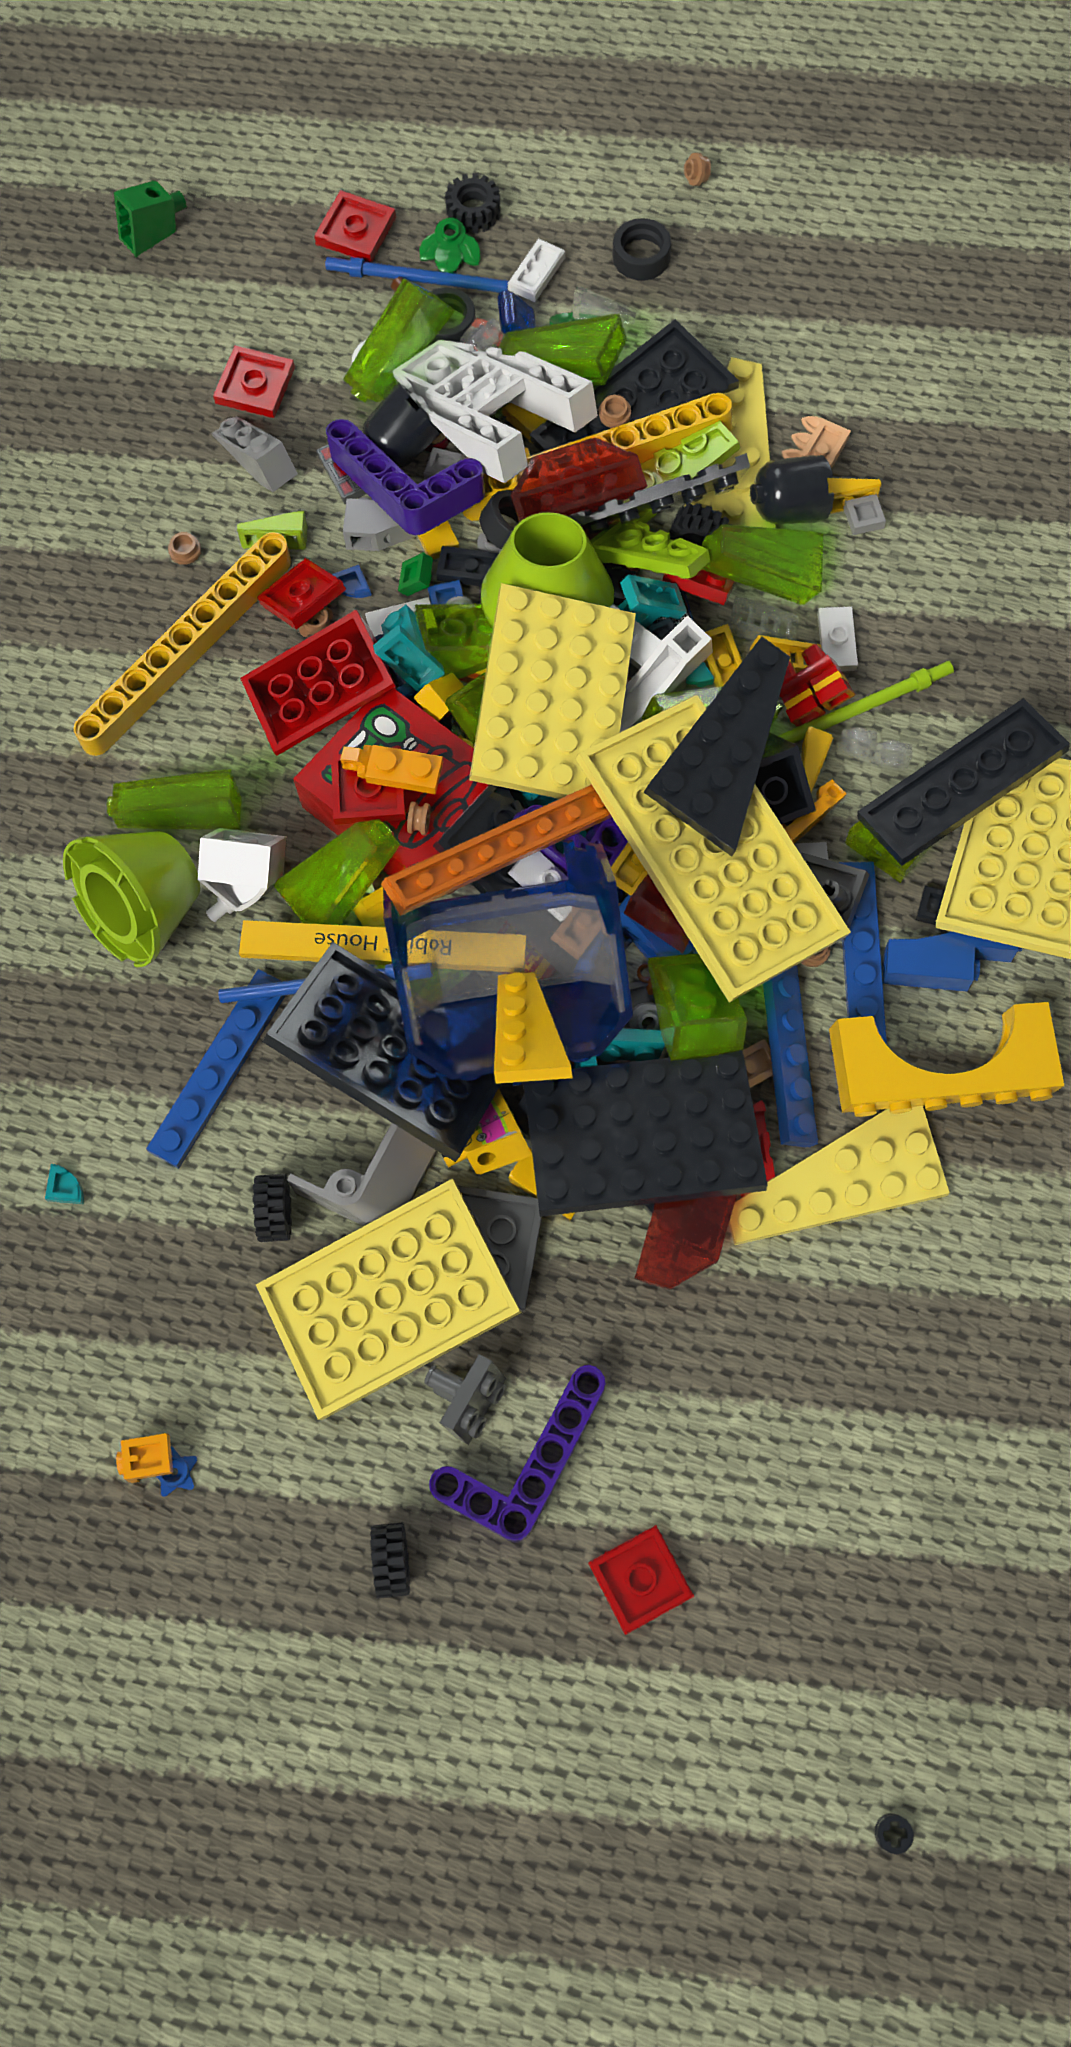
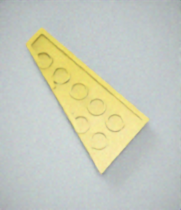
[684,357,777,542]
[725,1106,950,1245]

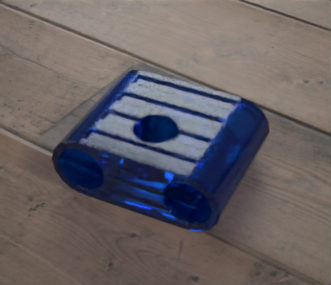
[497,291,539,349]

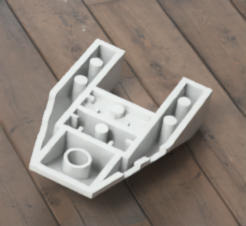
[393,340,598,483]

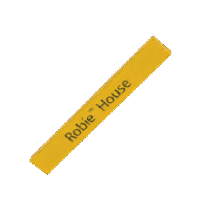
[239,920,527,972]

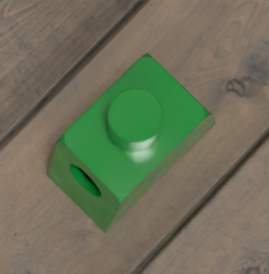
[114,180,187,257]

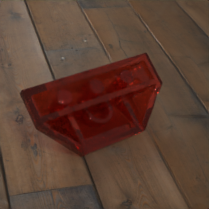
[511,437,647,522]
[635,1194,737,1290]

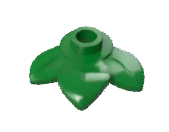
[419,218,480,273]

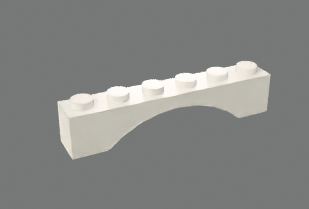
[620,615,713,732]

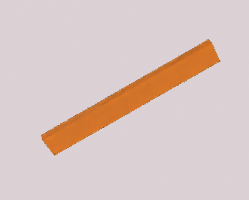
[381,785,612,916]

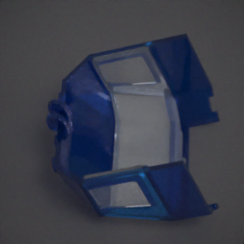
[383,839,633,1086]

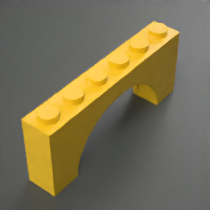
[829,1002,1065,1117]

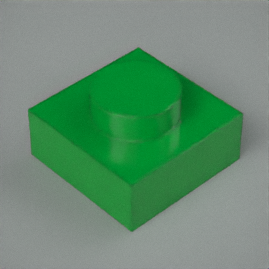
[398,552,433,596]

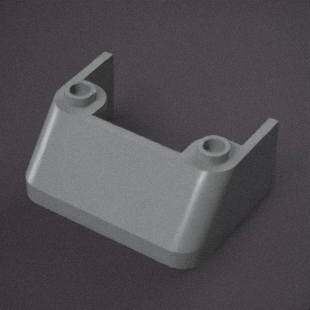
[287,1123,437,1226]

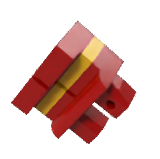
[779,644,855,727]

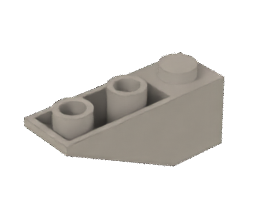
[212,416,298,492]
[343,497,417,551]

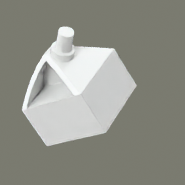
[198,828,286,922]

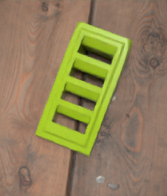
[237,511,308,550]

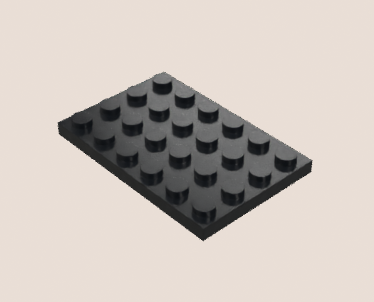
[262,942,501,1162]
[523,1050,768,1217]

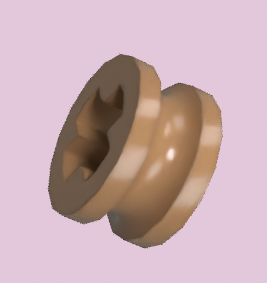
[407,802,431,835]

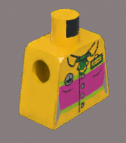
[441,1089,532,1175]

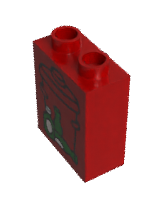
[293,688,514,895]

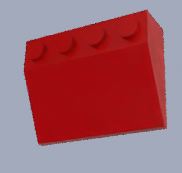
[240,609,396,756]

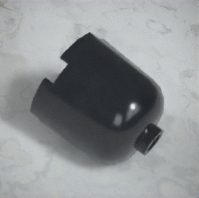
[363,382,442,468]
[750,455,834,524]

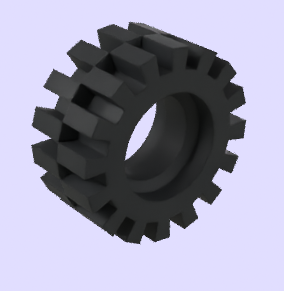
[445,173,501,234]
[669,503,733,560]
[252,1174,292,1242]
[370,1522,410,1599]

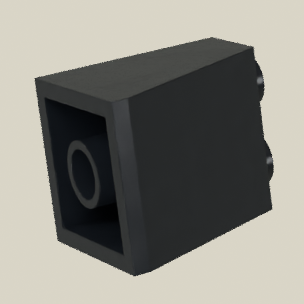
[755,732,816,824]

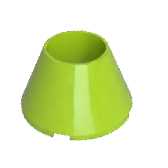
[481,513,614,627]
[63,831,200,967]

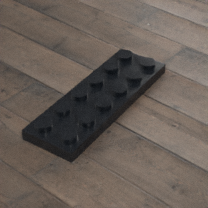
[857,698,1070,866]

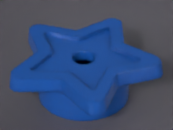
[156,1446,197,1497]

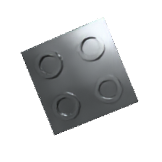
[801,853,870,940]
[424,1354,506,1445]

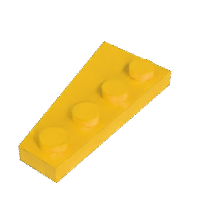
[494,972,573,1084]

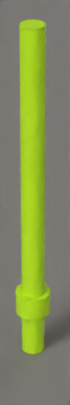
[778,661,954,743]

